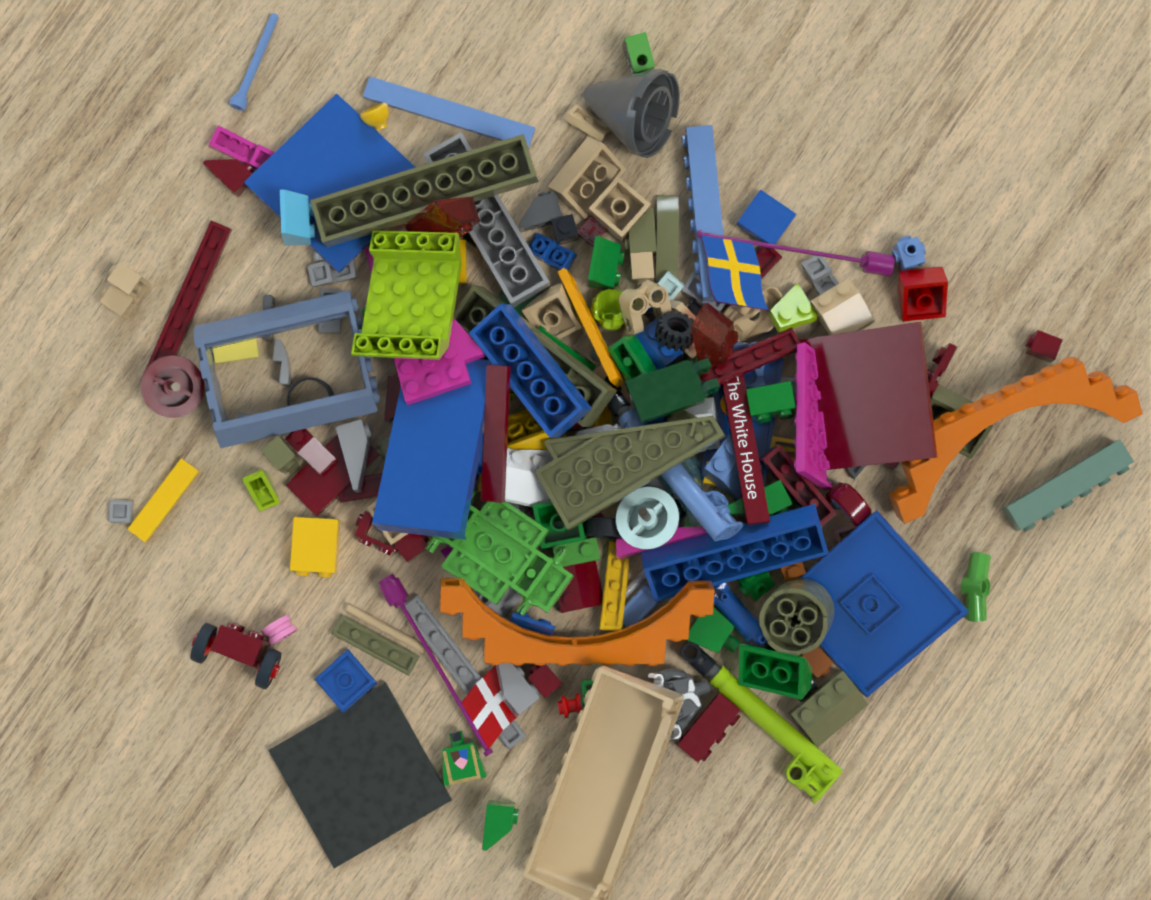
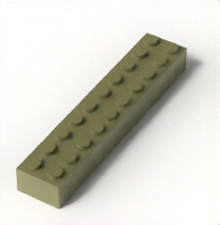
[310,134,539,247]

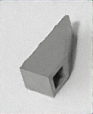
[496,663,540,718]

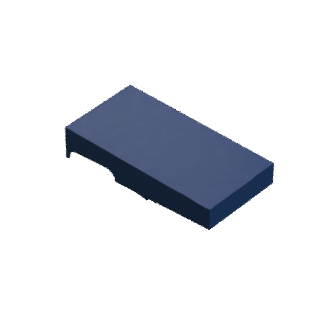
[372,358,493,540]

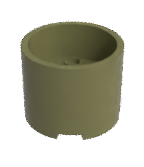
[759,578,835,656]

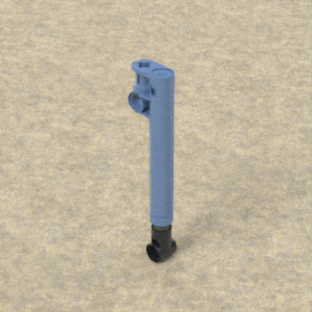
[604,376,743,541]

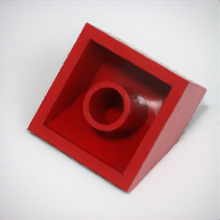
[898,266,948,322]

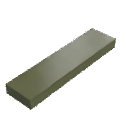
[331,614,420,676]

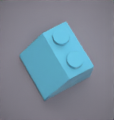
[280,190,315,246]

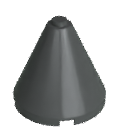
[583,69,680,158]

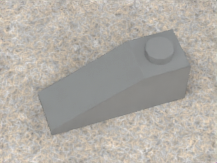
[336,419,372,493]

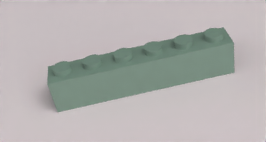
[1002,439,1134,532]

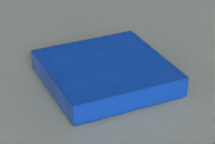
[736,190,796,249]
[315,649,377,713]

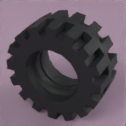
[655,311,697,351]

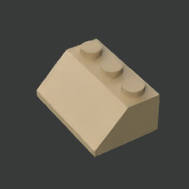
[547,136,626,219]

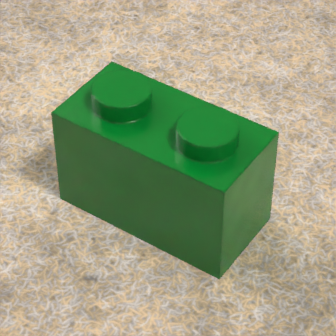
[608,334,657,380]

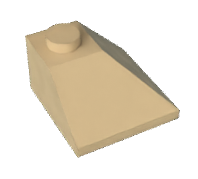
[522,282,583,339]

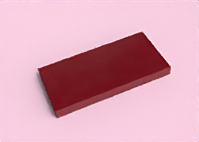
[286,434,380,517]

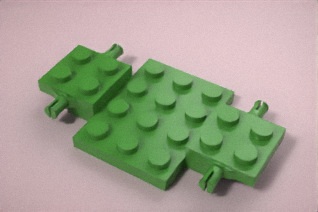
[425,489,574,616]

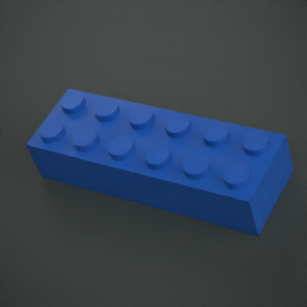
[469,303,592,438]

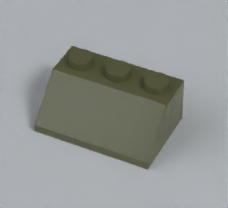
[930,385,993,459]
[788,670,868,748]

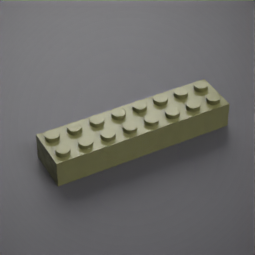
[453,285,617,427]

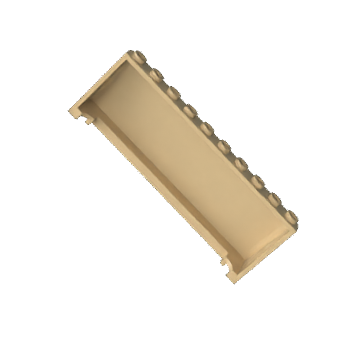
[523,666,684,900]

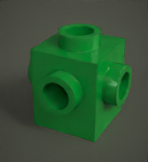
[737,571,776,602]

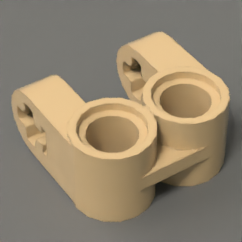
[619,281,672,335]

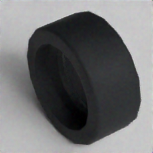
[585,517,623,539]

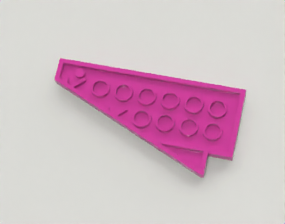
[365,247,486,405]

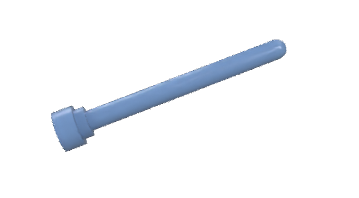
[229,13,278,111]

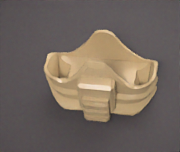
[723,284,783,342]

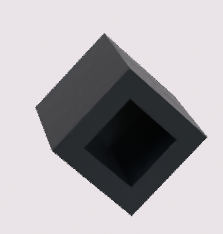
[551,214,579,245]

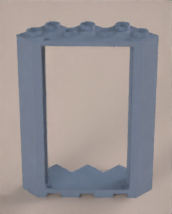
[194,290,380,449]

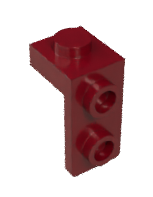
[355,511,398,556]

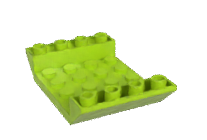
[351,231,462,360]

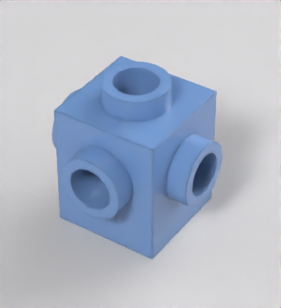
[892,235,926,271]

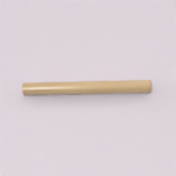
[345,604,425,653]

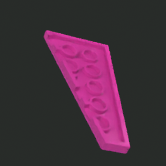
[794,343,833,490]

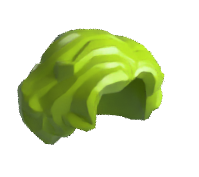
[591,289,634,331]

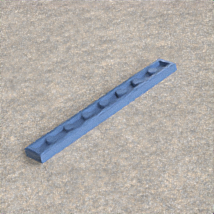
[363,76,535,148]

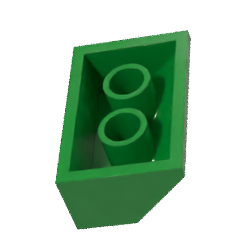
[738,644,812,700]

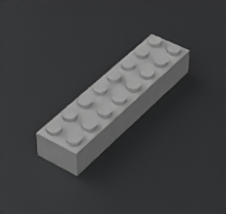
[423,132,550,308]

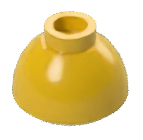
[360,102,389,131]

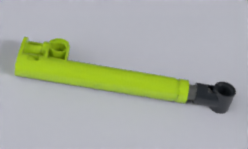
[680,642,843,804]

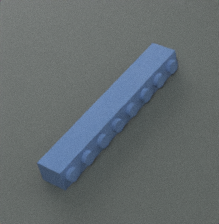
[682,125,724,302]

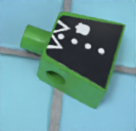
[622,32,655,75]

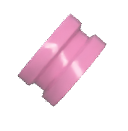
[262,614,298,646]

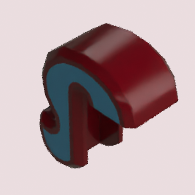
[826,482,871,526]

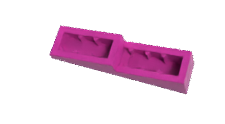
[208,125,275,170]
[616,526,708,560]

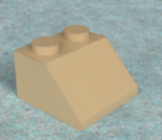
[811,279,875,335]

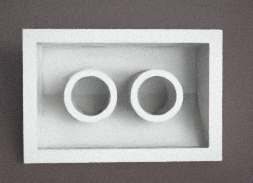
[505,448,554,507]

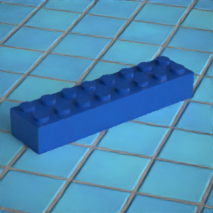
[641,504,829,602]

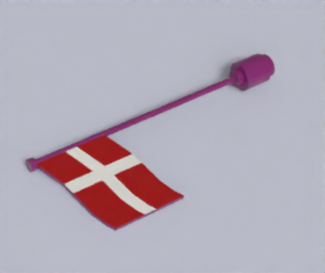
[378,574,516,757]

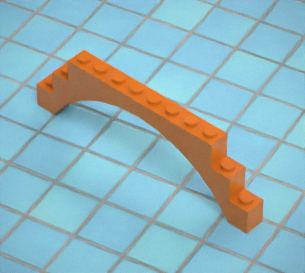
[889,357,1143,524]
[440,578,715,666]

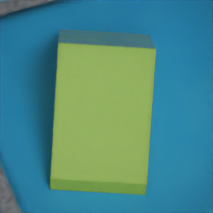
[242,470,280,512]

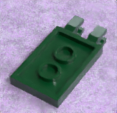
[625,358,720,424]

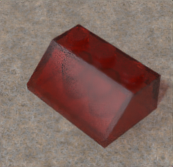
[405,196,480,240]

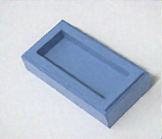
[623,584,659,628]

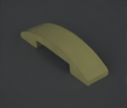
[655,195,679,282]

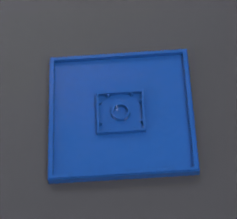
[244,94,416,273]
[793,510,969,697]

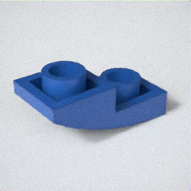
[529,233,577,270]

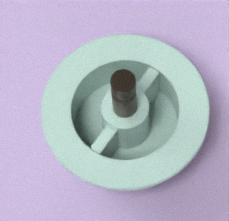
[616,487,679,549]

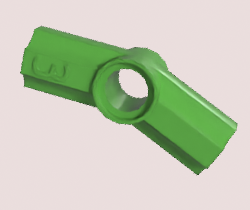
[961,552,991,622]

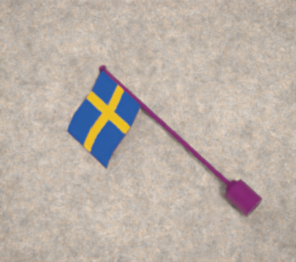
[697,230,895,311]

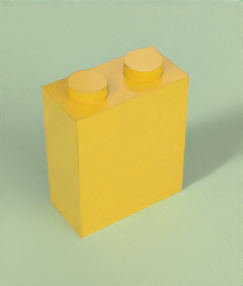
[290,517,341,578]

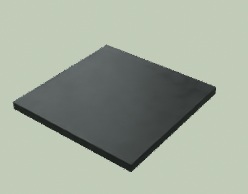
[268,683,452,868]

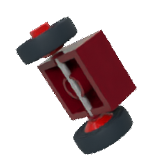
[190,622,281,689]

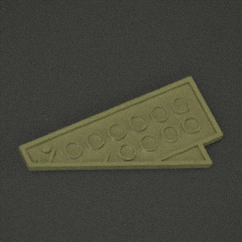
[535,416,725,530]

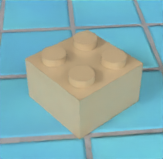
[588,176,651,242]

